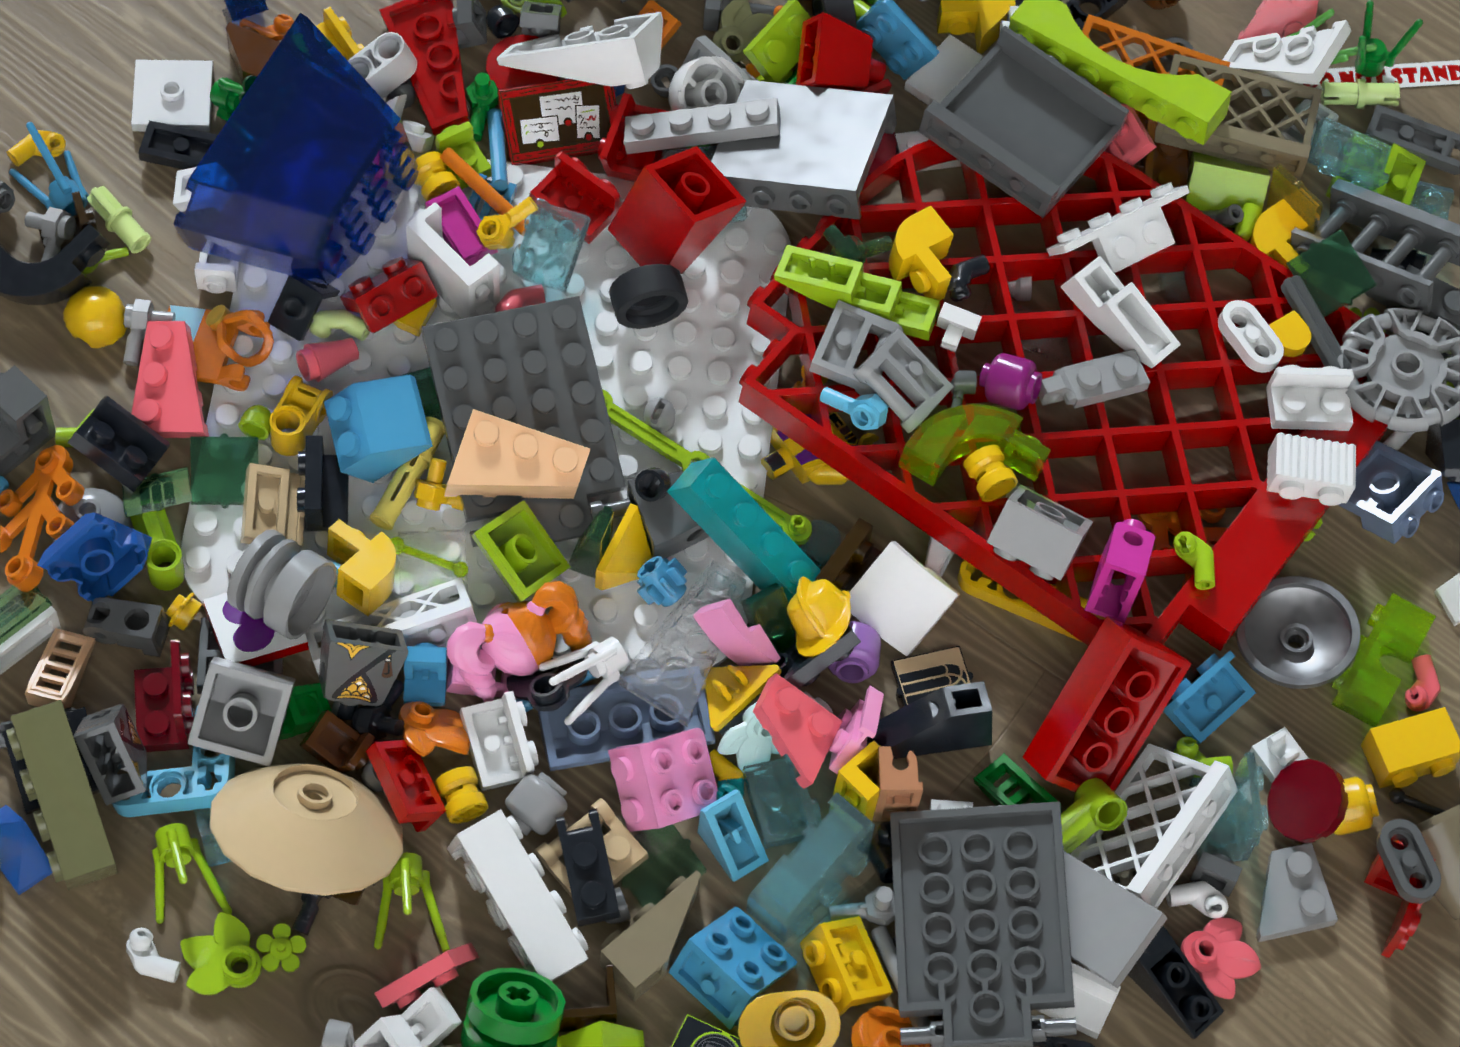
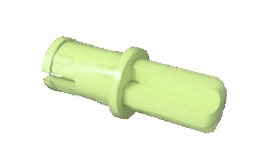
[87,186,151,254]

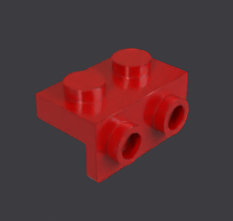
[598,93,668,182]
[530,151,620,244]
[340,257,438,333]

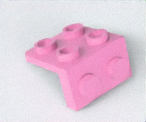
[608,728,718,832]

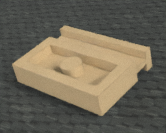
[240,463,305,547]

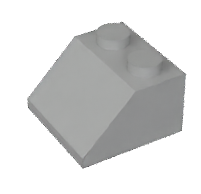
[986,484,1093,581]
[187,656,296,767]

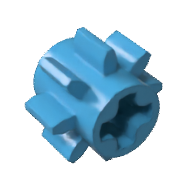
[637,556,687,607]

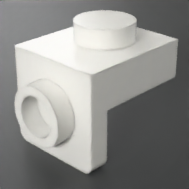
[195,241,242,294]

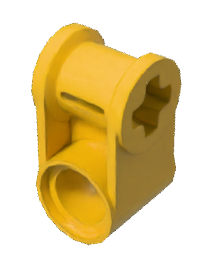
[269,375,334,456]

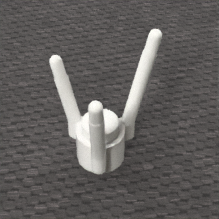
[539,637,629,725]

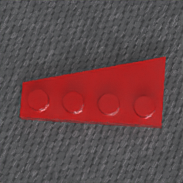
[379,0,470,136]

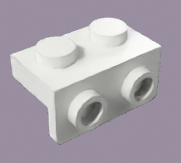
[459,691,539,791]

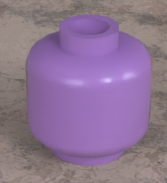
[828,621,881,683]

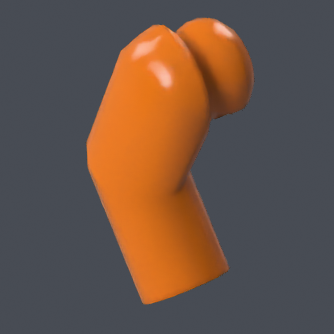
[239,14,295,42]

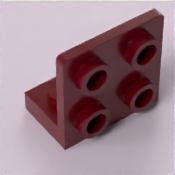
[134,639,195,752]

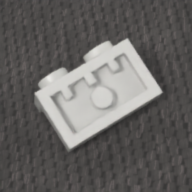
[1266,365,1354,431]

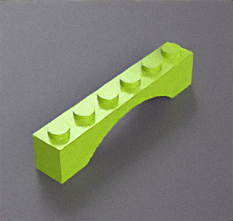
[1009,0,1232,146]

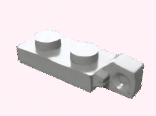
[1038,349,1150,409]

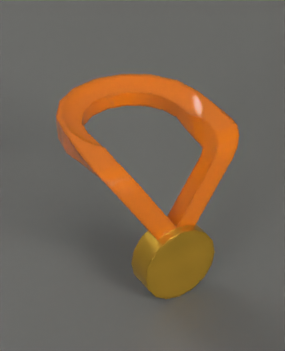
[206,305,274,367]

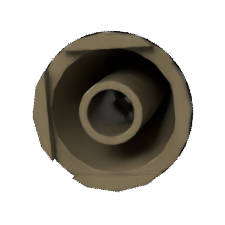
[1392,804,1460,920]

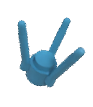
[9,122,89,216]

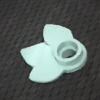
[717,702,779,774]

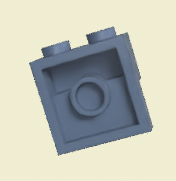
[1339,441,1444,544]

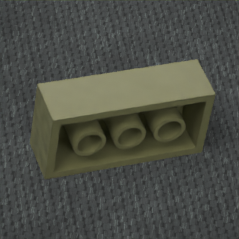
[6,700,118,890]

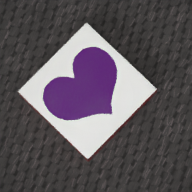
[203,593,309,666]

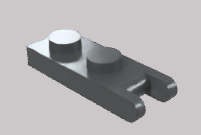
[1365,104,1460,175]

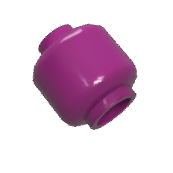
[979,353,1042,410]

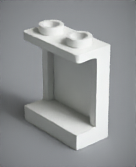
[406,203,500,319]

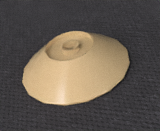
[210,763,403,896]

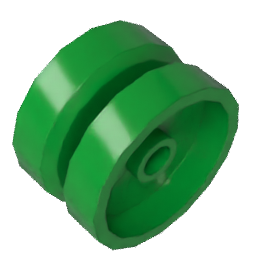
[460,968,566,1047]

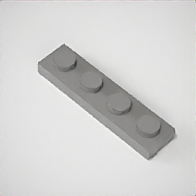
[624,98,780,154]

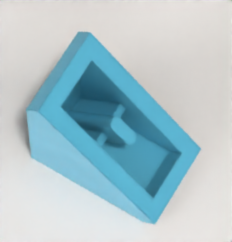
[698,789,769,882]

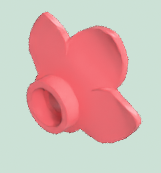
[1180,918,1261,999]

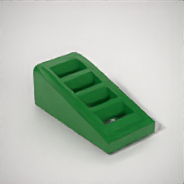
[973,754,1062,813]

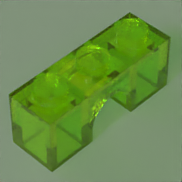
[1331,593,1436,727]

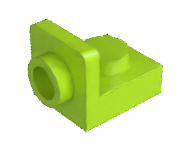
[435,121,492,190]

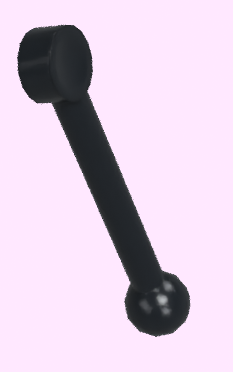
[1389,788,1445,815]

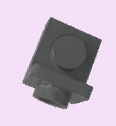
[452,0,487,49]
[520,1,562,38]

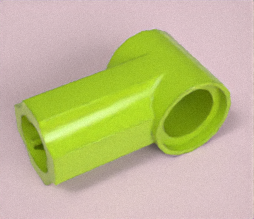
[130,504,185,591]
[1061,778,1128,854]

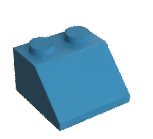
[324,375,433,483]

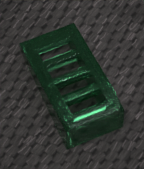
[569,505,614,578]

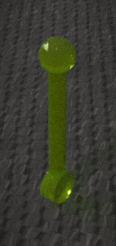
[390,537,469,577]

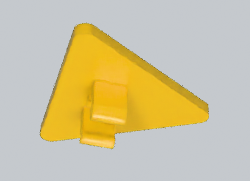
[704,665,781,732]

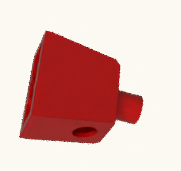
[796,12,886,91]

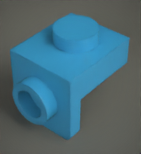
[403,643,447,706]

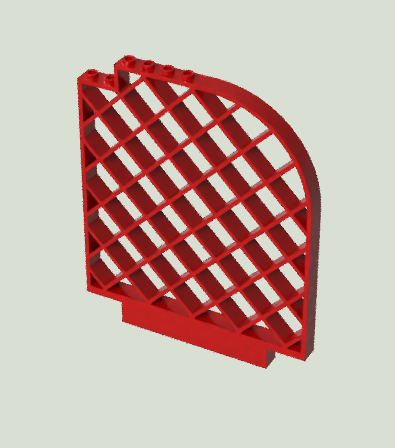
[738,140,1389,651]

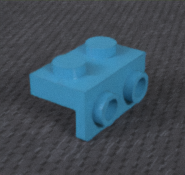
[1163,650,1256,745]

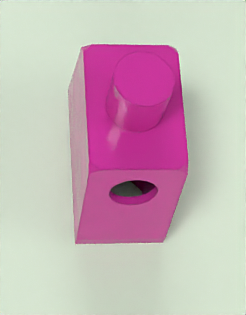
[1085,519,1155,623]

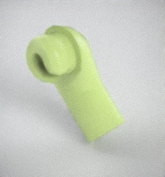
[309,309,370,341]

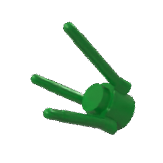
[1355,0,1423,77]

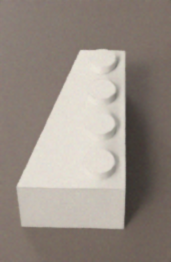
[447,809,589,982]

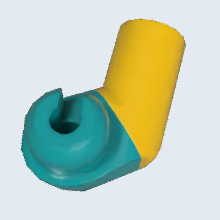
[709,749,744,800]

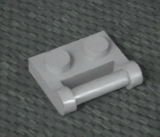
[809,300,904,395]
[853,328,954,433]

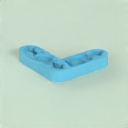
[112,706,236,817]

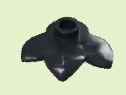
[506,657,588,711]

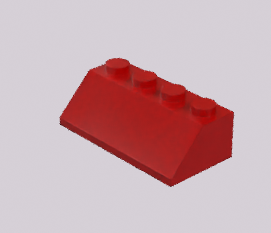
[1023,616,1192,792]

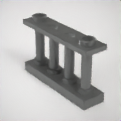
[1291,178,1460,315]

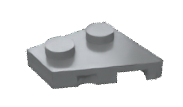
[1256,843,1338,942]

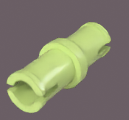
[1321,79,1400,109]

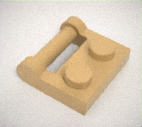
[534,798,648,898]

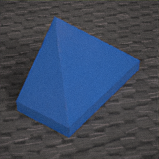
[0,805,52,895]

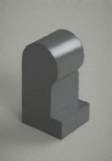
[83,597,170,657]

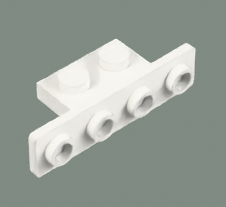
[1047,183,1190,273]

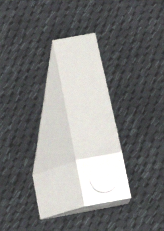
[497,12,663,89]

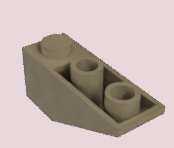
[600,870,701,1002]

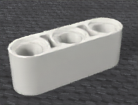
[311,32,417,129]

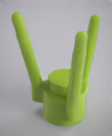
[152,823,232,924]
[374,852,450,953]

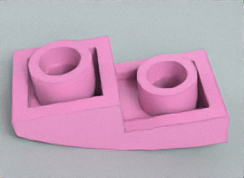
[693,599,780,666]

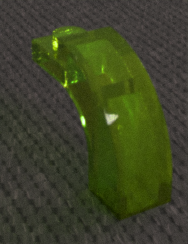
[898,404,1051,486]

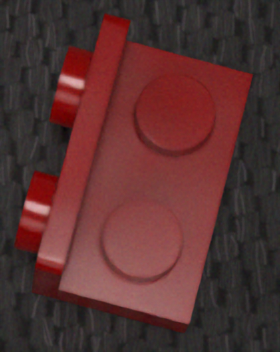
[366,740,447,832]

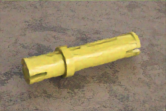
[369,416,445,530]

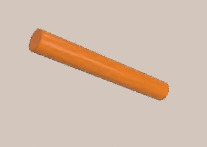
[440,147,533,236]

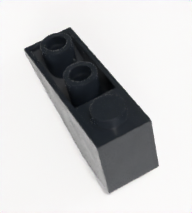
[866,681,992,759]
[1128,926,1224,1039]

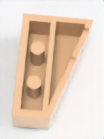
[444,409,590,499]

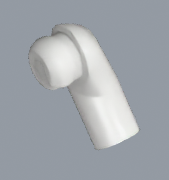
[1166,881,1229,918]
[126,928,181,983]

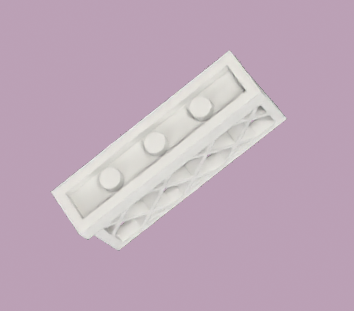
[1070,744,1238,909]

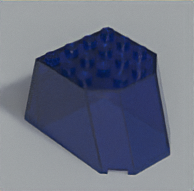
[173,13,418,285]

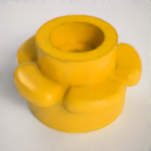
[166,593,203,632]

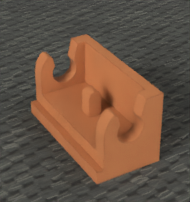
[871,746,923,822]

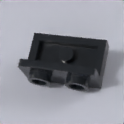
[297,436,349,531]

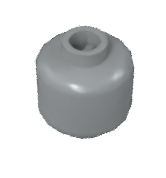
[505,772,568,836]

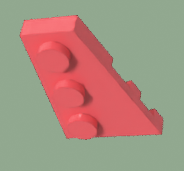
[131,321,209,438]

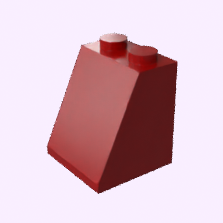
[608,146,747,274]

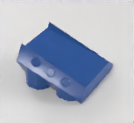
[37,512,152,601]

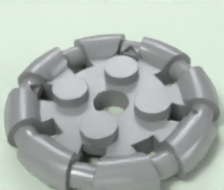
[1337,308,1460,432]

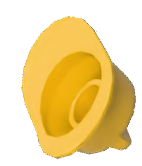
[786,577,851,657]
[738,990,841,1047]

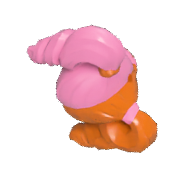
[447,581,593,703]

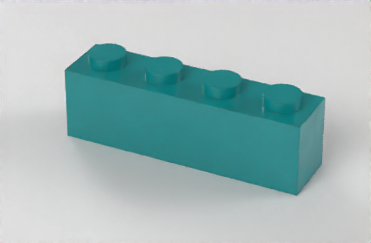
[667,457,821,606]

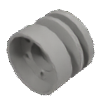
[227,530,337,640]

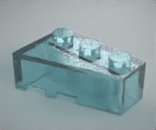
[746,792,875,943]

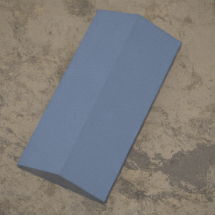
[537,668,716,771]

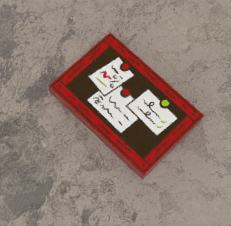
[497,79,617,165]

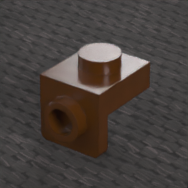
[300,710,375,774]

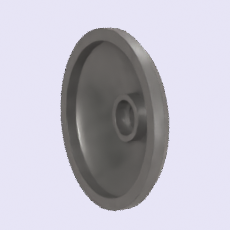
[1236,576,1360,689]

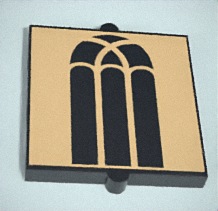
[891,646,973,707]

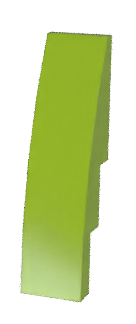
[774,245,940,341]

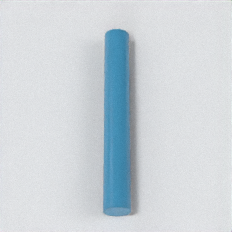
[487,108,508,192]

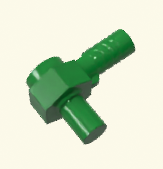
[466,72,499,142]

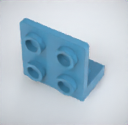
[856,0,939,80]
[668,907,797,1030]

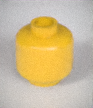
[1334,777,1379,836]

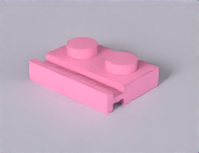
[828,685,884,774]

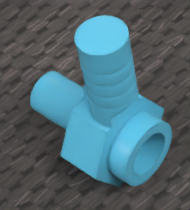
[820,387,889,431]

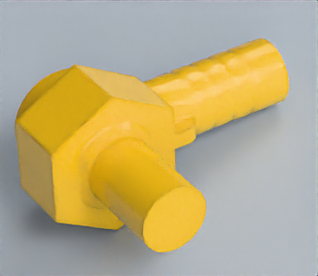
[476,196,538,250]
[414,458,463,511]

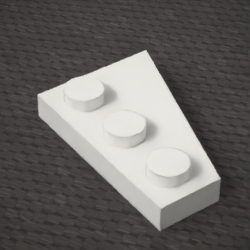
[1223,20,1351,85]

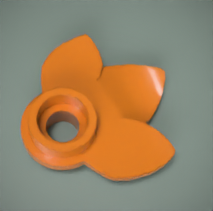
[398,701,470,757]

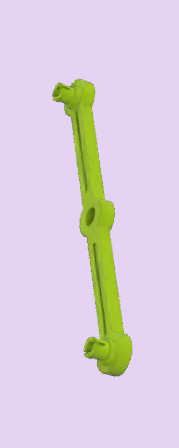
[602,389,812,546]

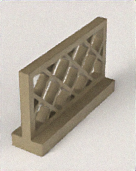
[1155,53,1322,178]

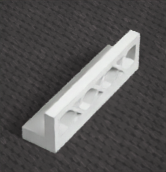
[305,577,477,676]

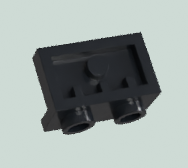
[68,396,170,492]

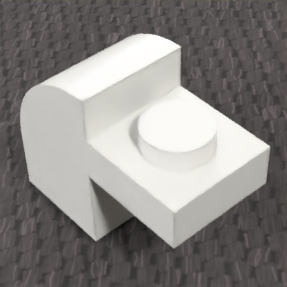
[355,987,462,1047]

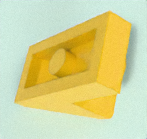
[937,0,1016,54]

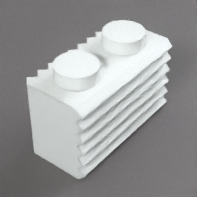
[1266,432,1356,506]

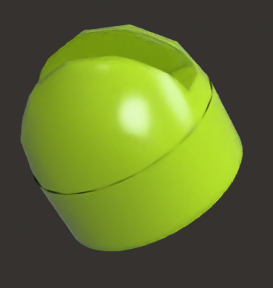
[238,405,271,440]

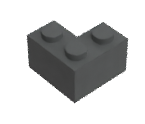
[0,365,56,477]

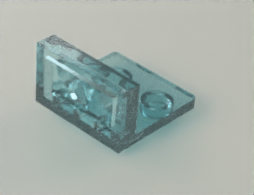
[1189,752,1268,861]

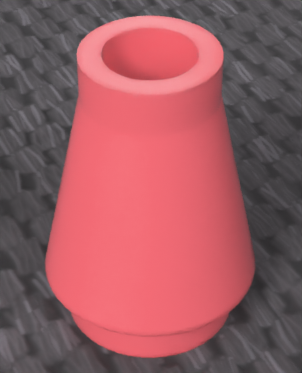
[296,337,359,382]

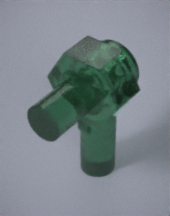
[823,225,893,264]

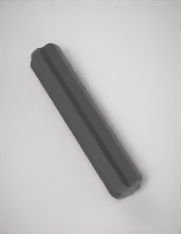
[1281,275,1351,369]

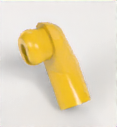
[6,130,66,167]

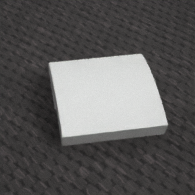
[850,541,960,656]

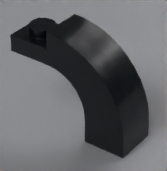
[0,224,110,305]

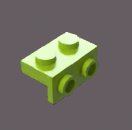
[743,0,811,83]

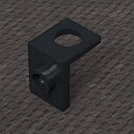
[268,272,340,341]

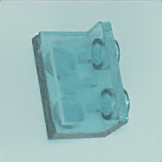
[1307,117,1392,191]
[512,198,591,293]
[742,753,821,849]

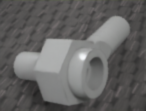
[24,207,76,262]
[123,299,176,366]
[828,886,895,926]

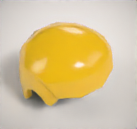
[63,286,127,349]

